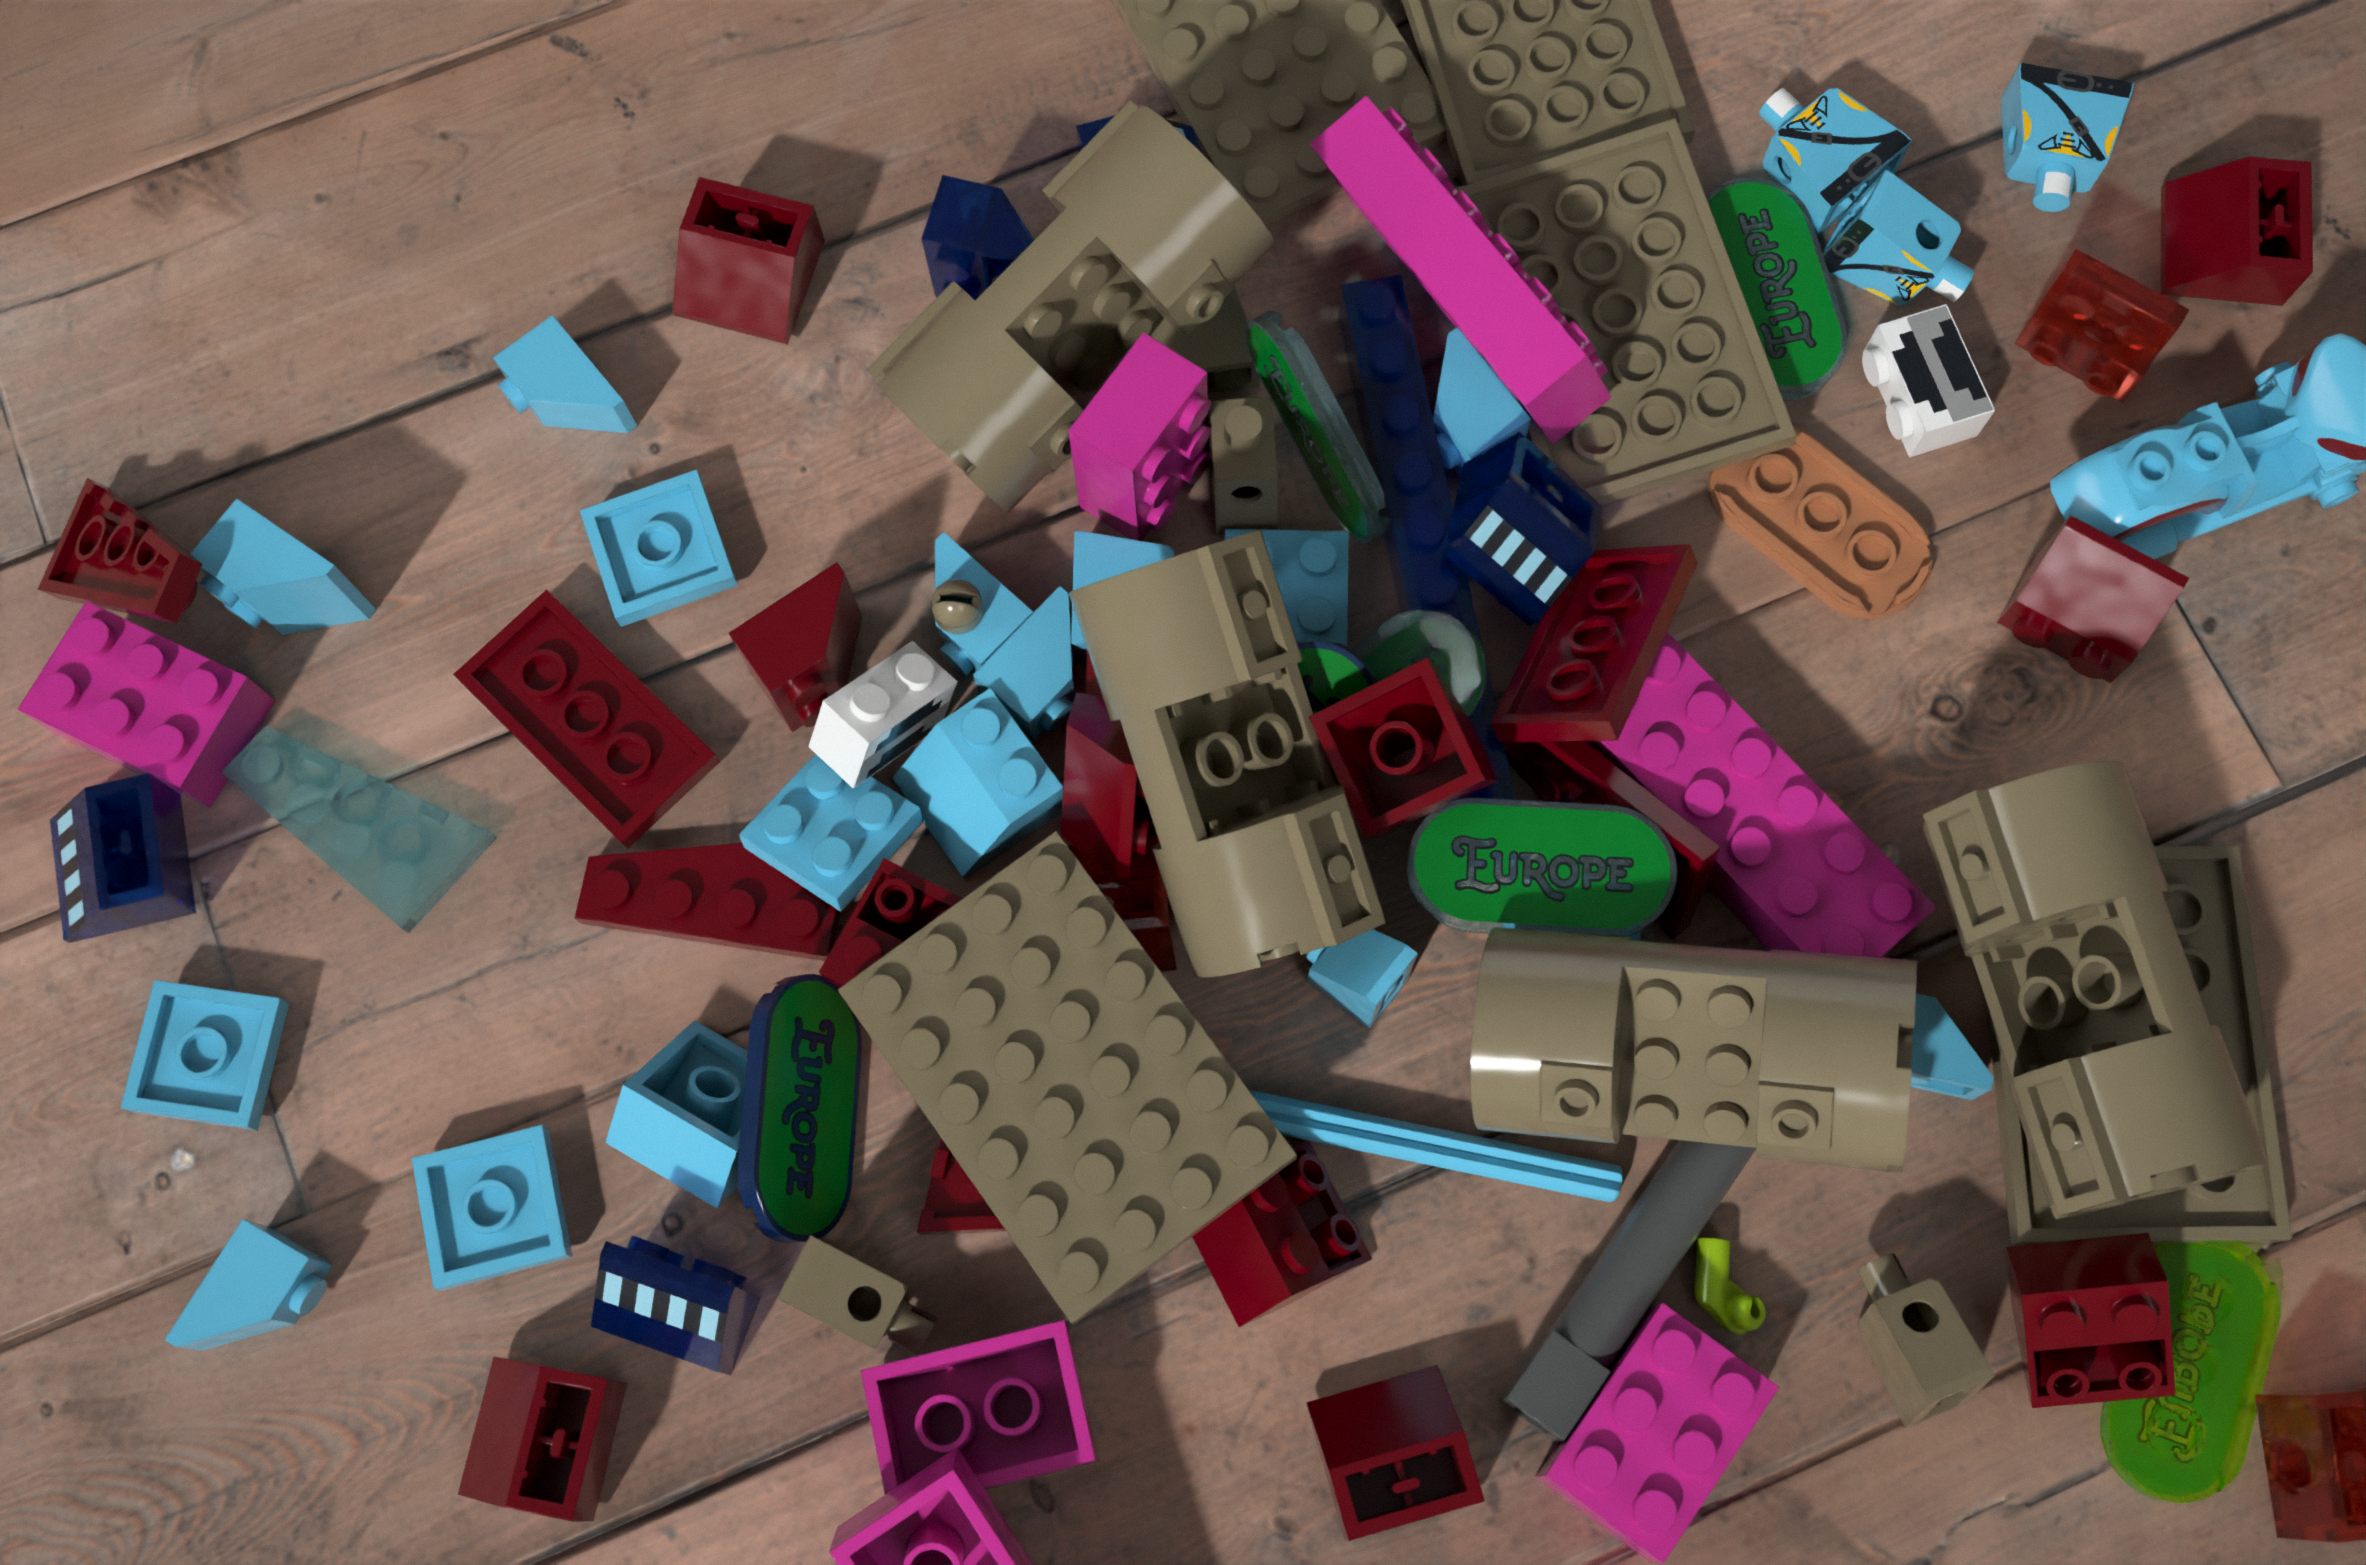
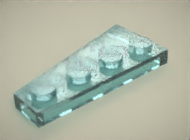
[221,726,497,933]

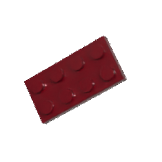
[1490,544,1698,742]
[453,589,720,849]

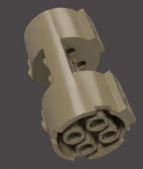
[867,100,1275,513]
[1069,529,1386,978]
[1922,761,2269,1219]
[1471,927,1917,1173]

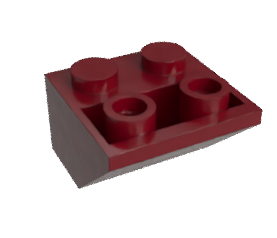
[2161,156,2313,306]
[672,177,825,345]
[1061,693,1153,879]
[819,858,963,988]
[1193,1141,1372,1327]
[2006,1232,2176,1408]
[458,1356,627,1522]
[1306,1365,1485,1541]

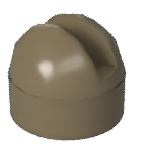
[931,578,984,634]

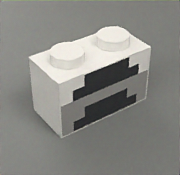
[1862,304,1995,458]
[808,641,958,788]

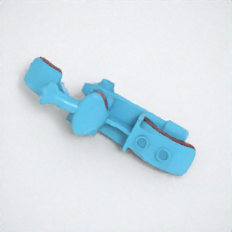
[2050,333,2366,559]

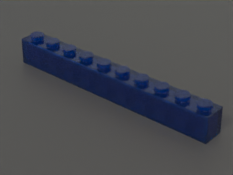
[1338,274,1529,887]

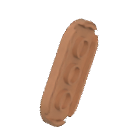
[1708,425,1932,620]

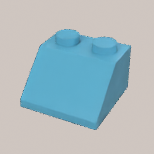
[190,499,377,635]
[892,688,1063,880]
[605,1020,748,1208]

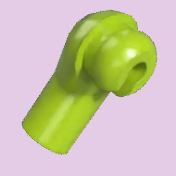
[1694,1238,1766,1334]

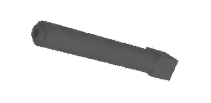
[1499,1140,1756,1442]

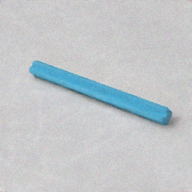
[1248,1089,1623,1202]

